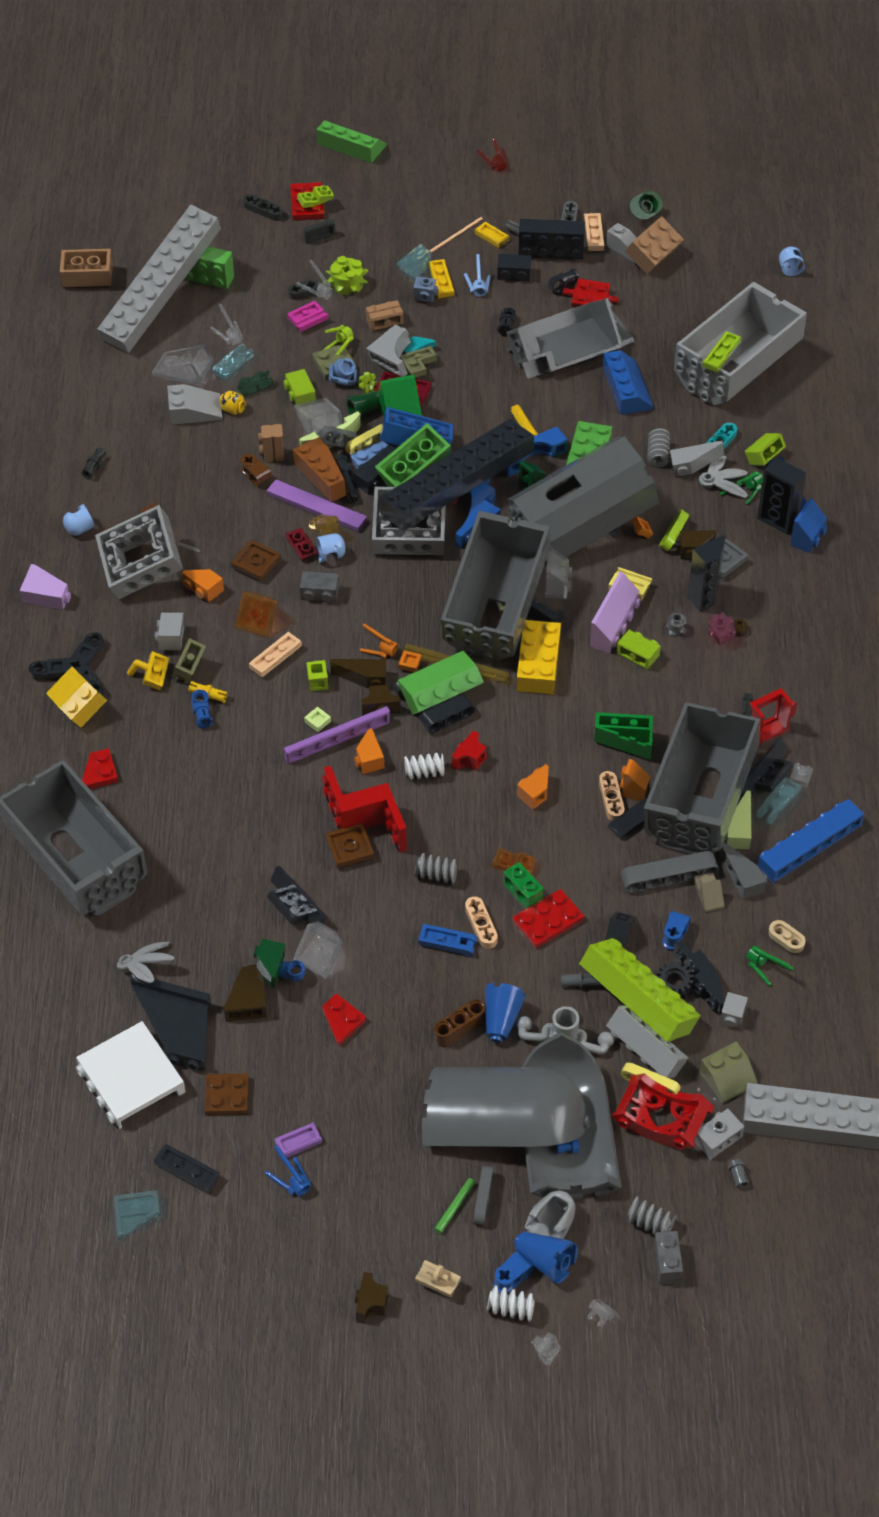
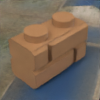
[366,300,403,331]
[258,424,285,462]

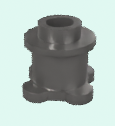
[666,613,686,637]

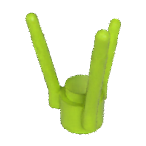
[323,325,354,356]

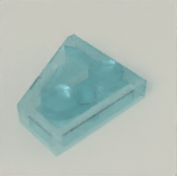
[396,243,432,281]

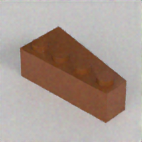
[292,437,346,502]

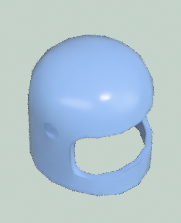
[779,247,805,276]
[63,504,94,536]
[317,533,345,563]

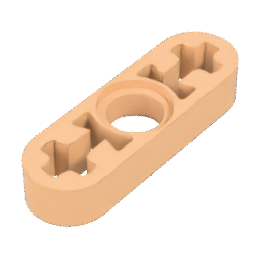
[599,771,625,821]
[465,897,497,949]

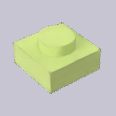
[304,707,331,732]

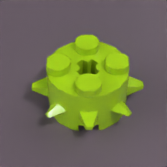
[326,256,368,295]

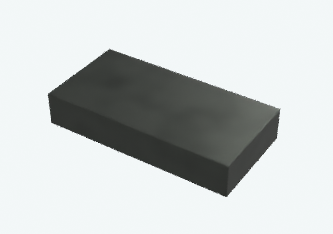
[303,219,336,244]

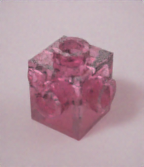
[707,612,737,645]

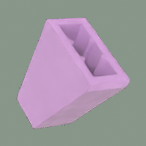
[20,564,71,610]

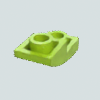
[297,186,334,208]

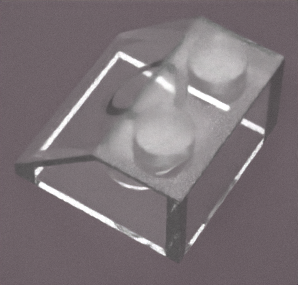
[545,547,572,599]

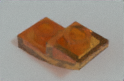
[491,847,537,874]

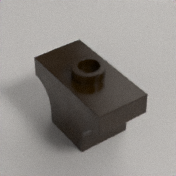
[361,685,400,716]
[354,1272,389,1323]

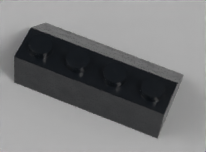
[687,535,726,612]

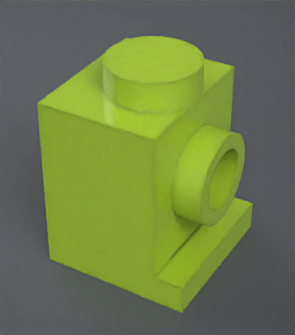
[307,660,328,691]

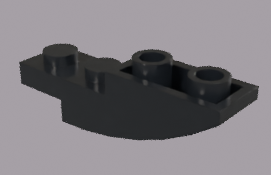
[673,940,724,1014]

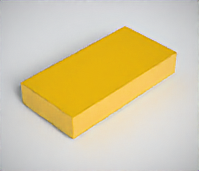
[475,222,509,248]

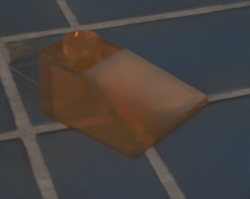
[234,591,278,637]

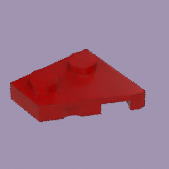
[82,748,118,789]
[322,993,366,1046]

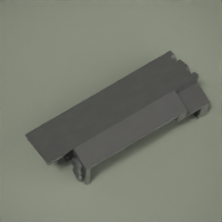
[506,298,634,379]

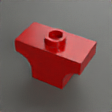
[452,731,487,771]

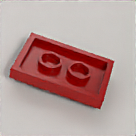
[290,182,325,220]
[512,889,585,949]

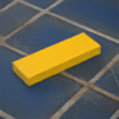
[428,259,454,298]

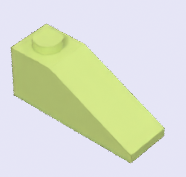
[724,791,751,850]

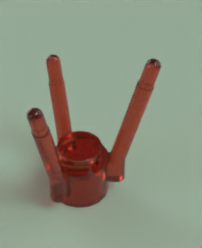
[477,138,508,171]

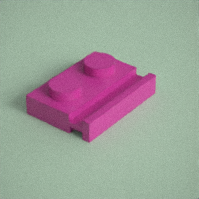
[287,301,328,332]

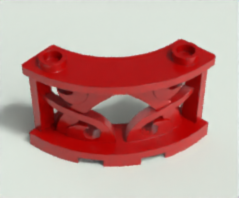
[612,1073,714,1150]

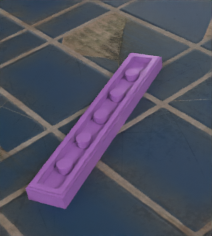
[267,479,367,532]
[284,706,390,764]

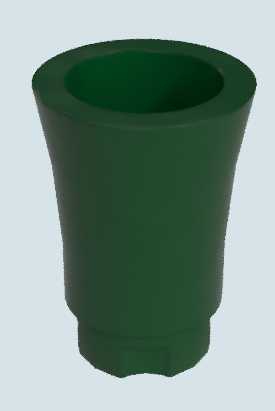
[345,391,381,416]

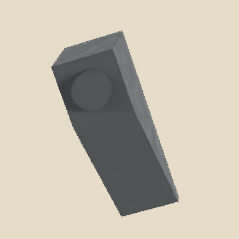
[718,842,767,900]

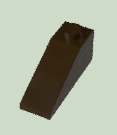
[330,659,387,688]

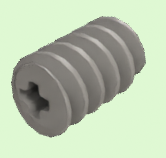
[647,429,670,468]
[414,853,457,884]
[627,1196,676,1235]

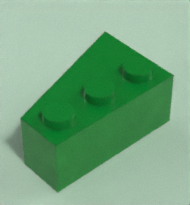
[594,712,653,760]

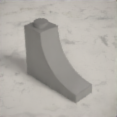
[366,325,411,377]

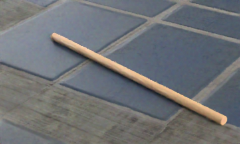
[415,217,483,263]

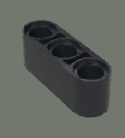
[419,693,475,734]

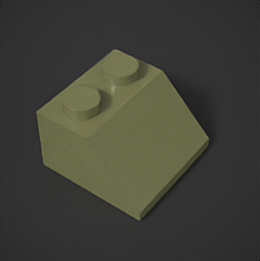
[699,1042,758,1104]

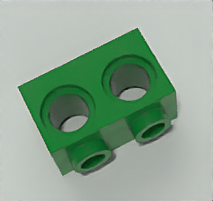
[503,862,544,909]

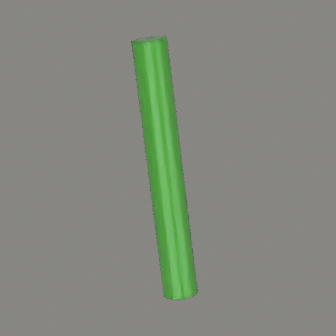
[434,1178,475,1234]

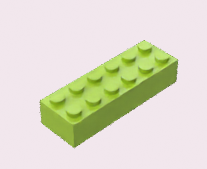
[579,938,701,1042]

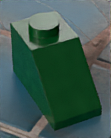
[519,461,546,490]
[253,939,286,988]

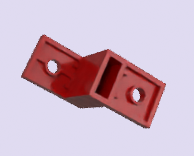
[321,766,407,852]

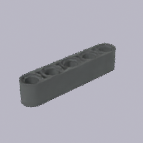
[620,851,719,893]

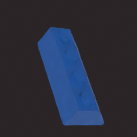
[603,350,654,415]
[380,407,453,446]

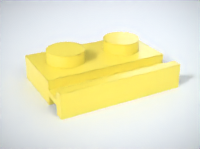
[608,567,652,601]

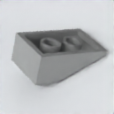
[167,384,222,425]

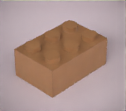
[625,216,684,275]
[60,249,113,287]

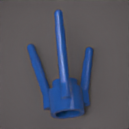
[265,1145,311,1196]

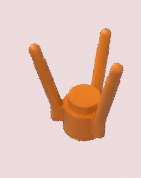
[360,624,398,658]

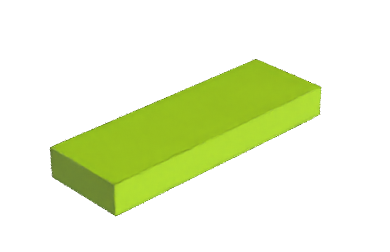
[702,331,742,373]

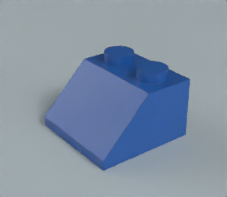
[790,498,828,553]

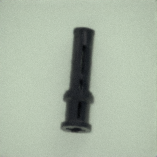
[334,455,359,503]

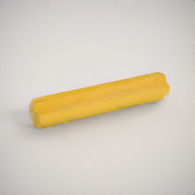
[511,404,538,436]

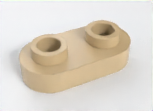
[768,920,806,953]

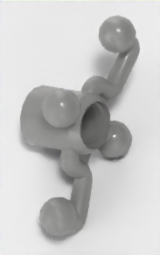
[516,1007,614,1054]

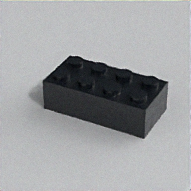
[518,219,585,259]
[757,457,806,534]

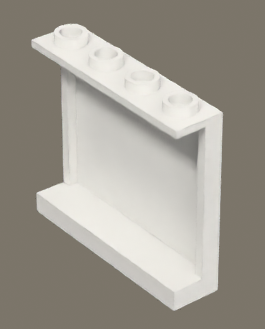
[76,1021,186,1129]

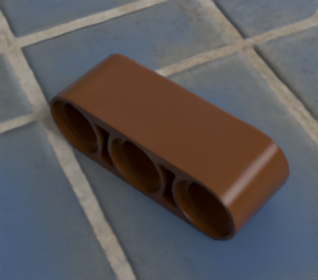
[434,999,486,1047]

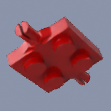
[563,278,619,308]

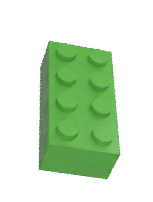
[184,247,234,289]
[566,421,612,465]

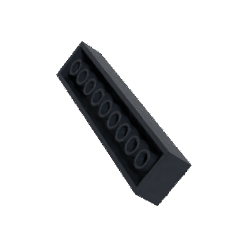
[379,419,534,531]

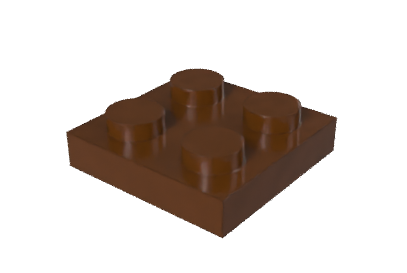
[231,540,281,581]
[325,823,374,868]
[205,1073,249,1115]

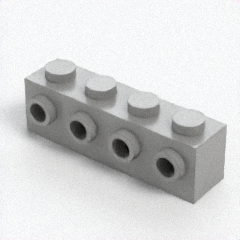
[606,1005,688,1078]

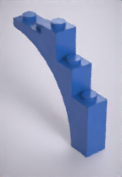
[456,479,501,548]

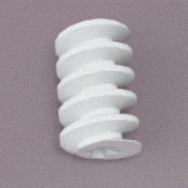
[404,753,444,780]
[486,1285,535,1322]

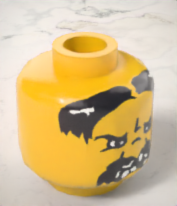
[219,390,246,415]

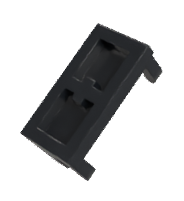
[527,594,564,623]

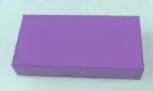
[274,1122,322,1158]

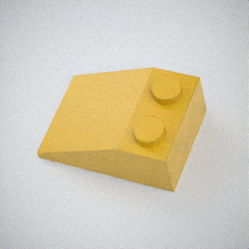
[46,667,107,727]

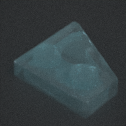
[114,1190,160,1239]

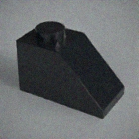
[605,911,636,946]

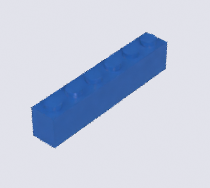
[758,799,864,883]

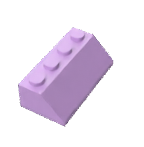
[590,572,641,653]

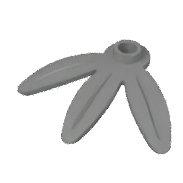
[699,456,748,498]
[117,942,174,983]

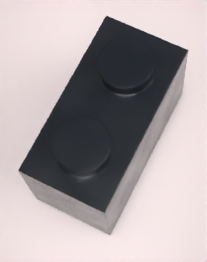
[497,254,531,281]

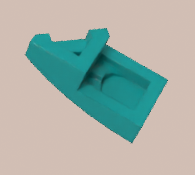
[403,336,437,353]

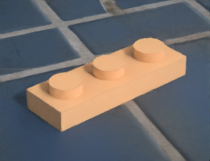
[584,213,604,251]
[249,632,302,677]

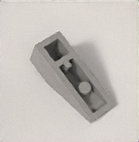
[606,223,637,263]
[670,441,724,477]

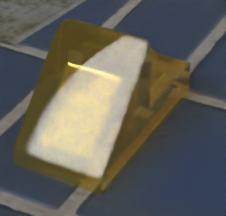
[307,514,339,536]

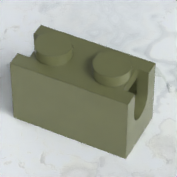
[171,638,206,685]

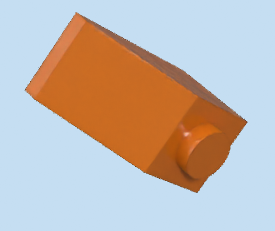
[354,728,384,774]

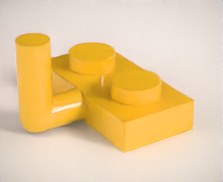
[127,651,169,690]

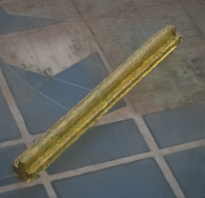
[403,643,509,683]

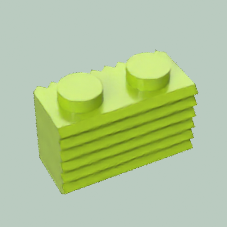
[283,369,316,407]
[745,433,786,466]
[617,629,661,670]

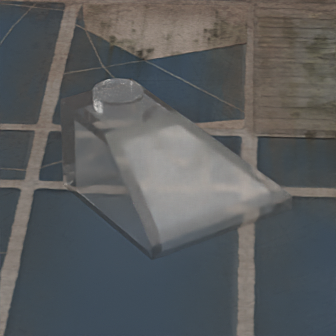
[293,922,343,979]

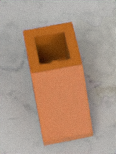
[182,569,224,603]
[620,759,651,801]
[517,764,549,810]

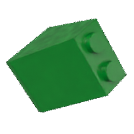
[378,374,422,416]

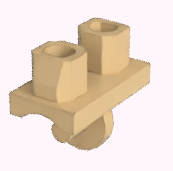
[415,1260,461,1298]

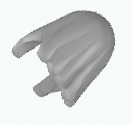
[524,1190,576,1239]

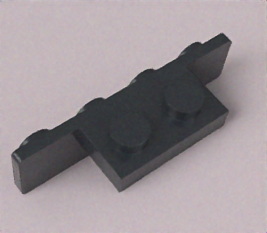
[741,738,793,798]
[267,866,327,932]

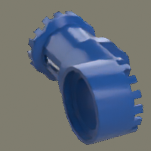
[191,689,213,729]
[279,960,305,982]

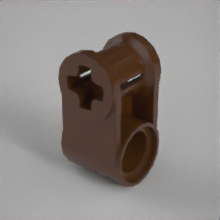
[241,454,272,487]

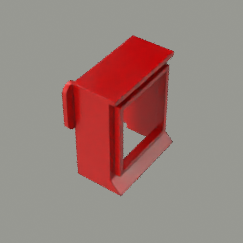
[750,688,797,747]

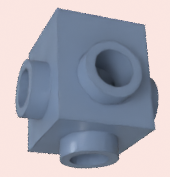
[413,277,439,302]

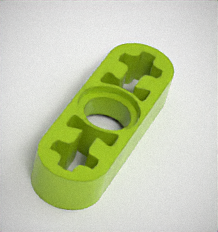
[659,509,689,552]

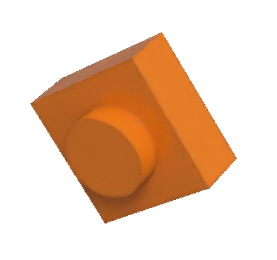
[631,516,653,539]
[398,651,422,673]

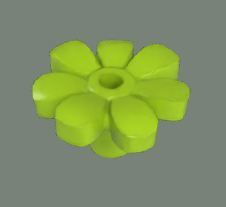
[358,372,377,393]

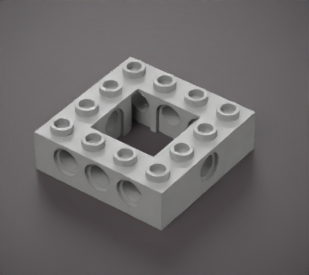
[372,487,446,555]
[95,505,183,599]

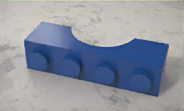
[503,427,568,477]

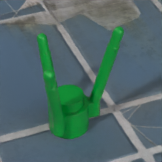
[720,471,763,505]
[746,945,793,986]

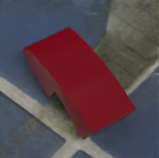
[285,528,318,561]

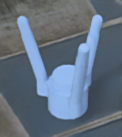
[464,254,491,297]

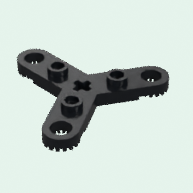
[29,632,104,696]

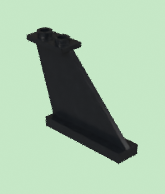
[130,974,211,1072]

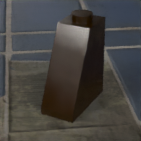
[224,965,267,1022]

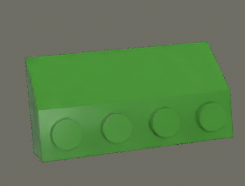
[317,120,387,163]
[375,423,452,487]
[397,651,484,715]

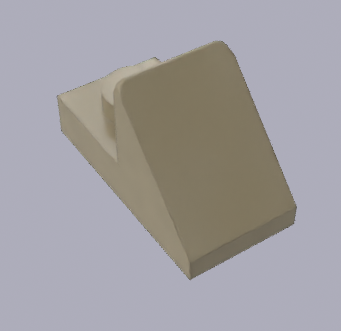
[693,872,725,913]

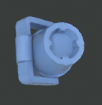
[329,358,357,386]

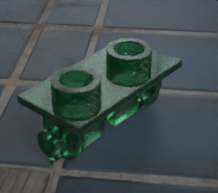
[237,370,273,396]

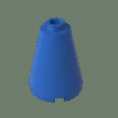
[485,983,526,1043]
[514,1231,578,1284]

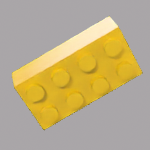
[517,620,561,694]

